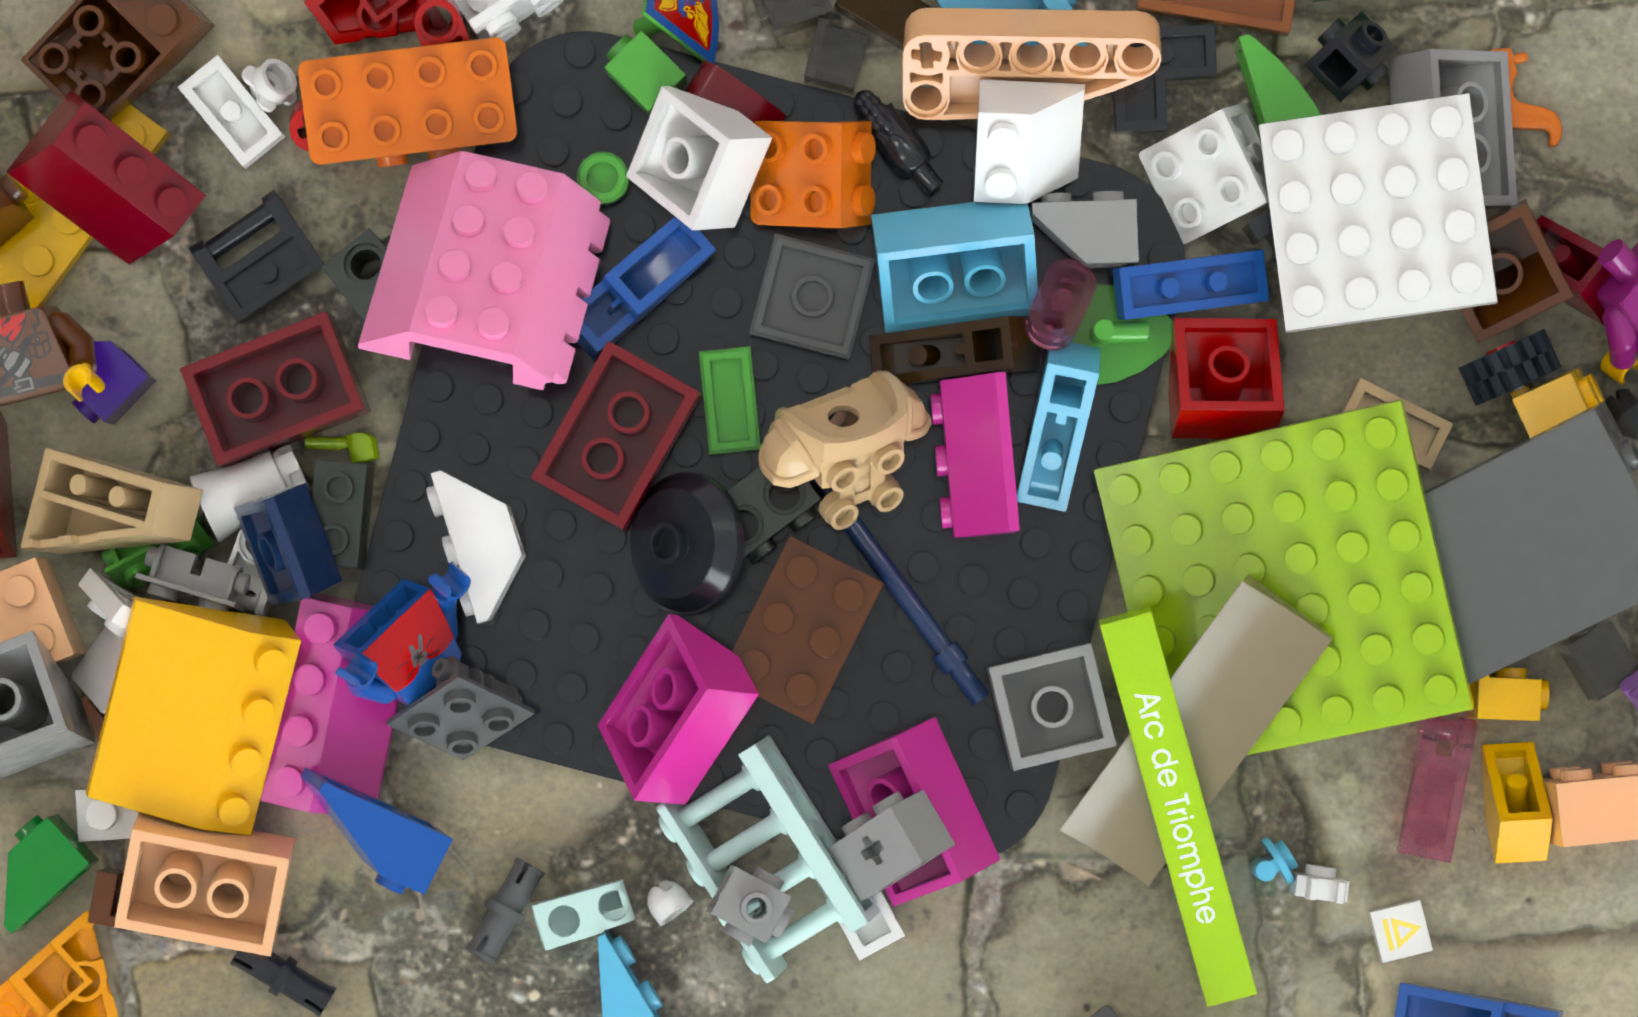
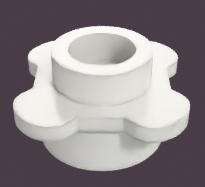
[242,59,297,112]

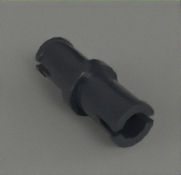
[230,951,337,1017]

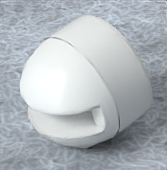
[647,880,693,926]

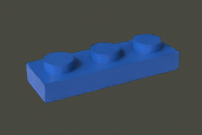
[1112,249,1269,320]

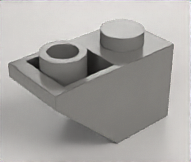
[1029,191,1139,269]

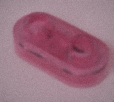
[1024,259,1097,350]

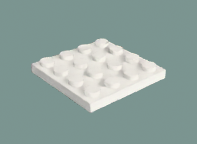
[1259,93,1498,333]

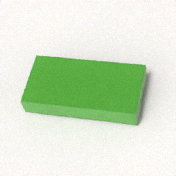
[699,346,761,455]

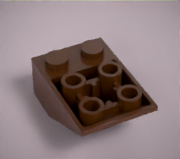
[21,0,215,120]

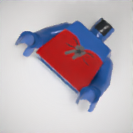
[333,561,471,706]

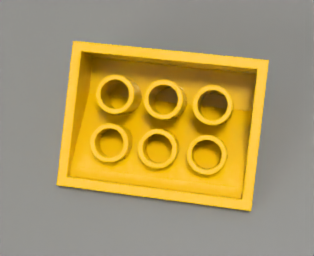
[86,597,301,836]

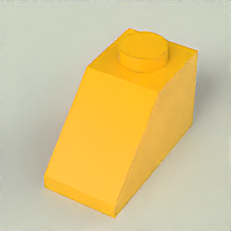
[1481,742,1553,863]

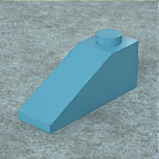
[1017,338,1101,512]

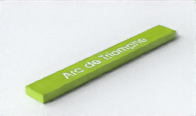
[1099,606,1257,1007]

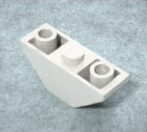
[426,470,526,624]

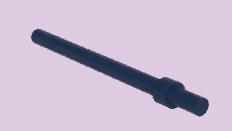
[808,479,990,706]

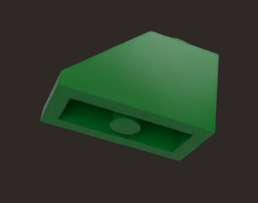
[4,814,99,934]

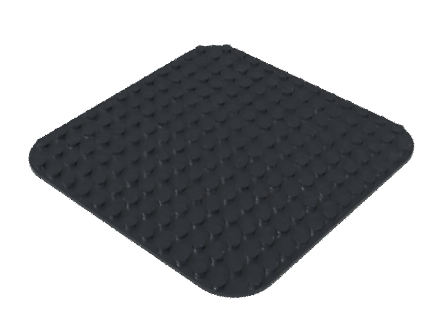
[355,31,1185,854]

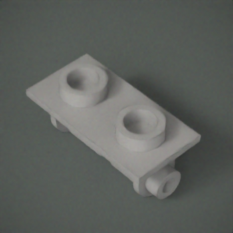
[135,544,251,613]

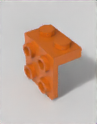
[750,121,876,228]

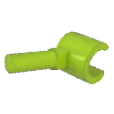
[305,433,380,463]

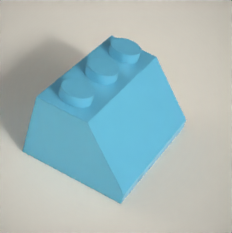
[871,202,1039,333]

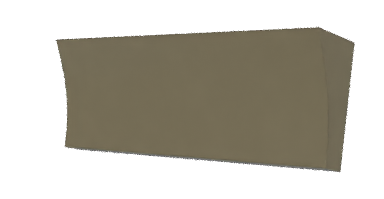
[1060,575,1334,887]

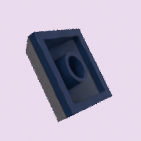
[234,482,343,605]

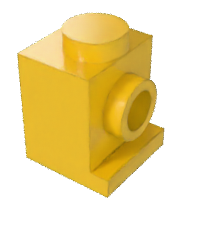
[1468,667,1549,721]

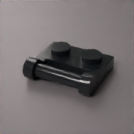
[189,190,324,324]

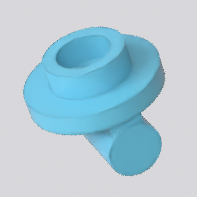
[1250,836,1298,885]

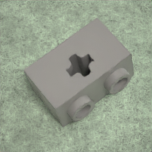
[828,790,956,902]

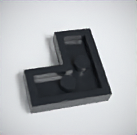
[1113,25,1217,134]

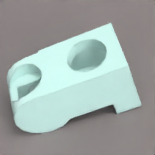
[530,879,635,951]

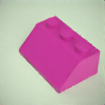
[930,372,1020,539]
[597,614,759,805]
[828,717,1001,907]

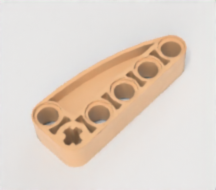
[903,8,1161,120]

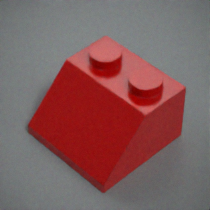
[1168,318,1285,439]

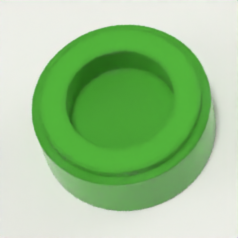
[577,152,629,205]

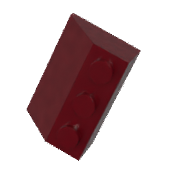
[6,90,206,265]

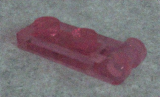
[1397,716,1477,863]

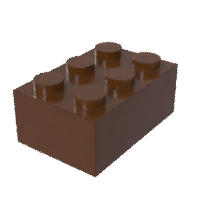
[732,536,884,724]

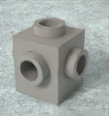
[706,865,793,947]

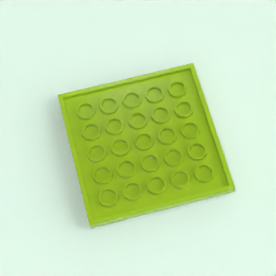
[1094,399,1474,755]

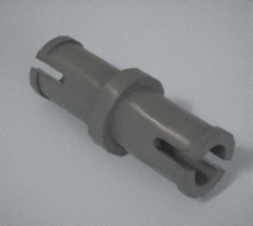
[465,857,545,964]

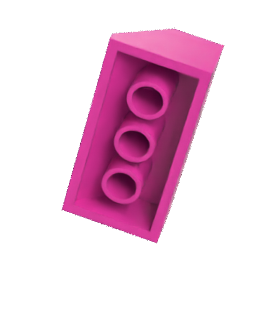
[260,593,399,814]

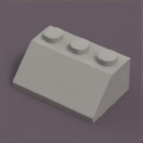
[1388,49,1517,209]

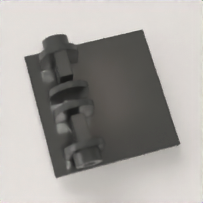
[386,656,535,760]

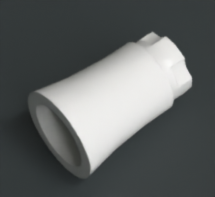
[189,444,310,542]

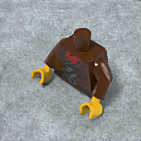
[0,280,105,407]

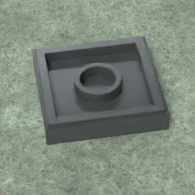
[749,233,876,360]

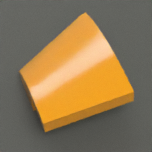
[0,910,118,1017]

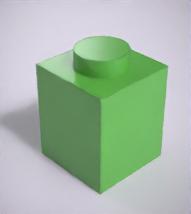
[605,30,687,117]

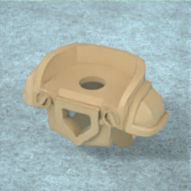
[758,371,932,530]

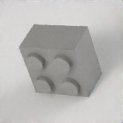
[986,643,1116,771]

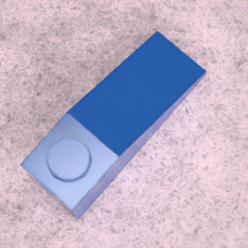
[301,767,453,895]

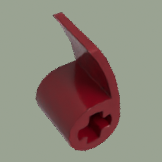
[685,60,786,123]

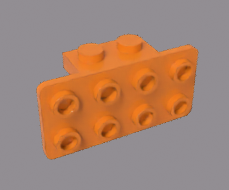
[298,37,517,167]

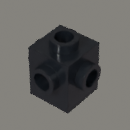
[1304,11,1397,103]

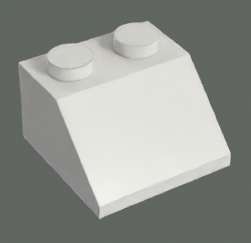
[974,79,1085,204]
[626,86,772,230]

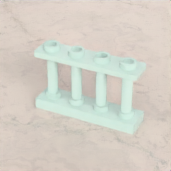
[656,735,881,983]

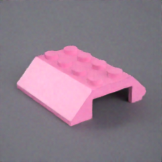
[358,151,611,390]

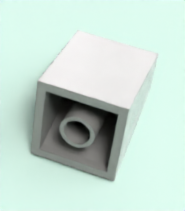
[0,631,95,779]

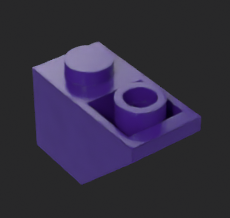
[72,341,157,425]

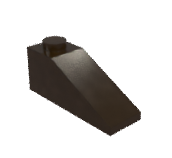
[869,316,1041,384]

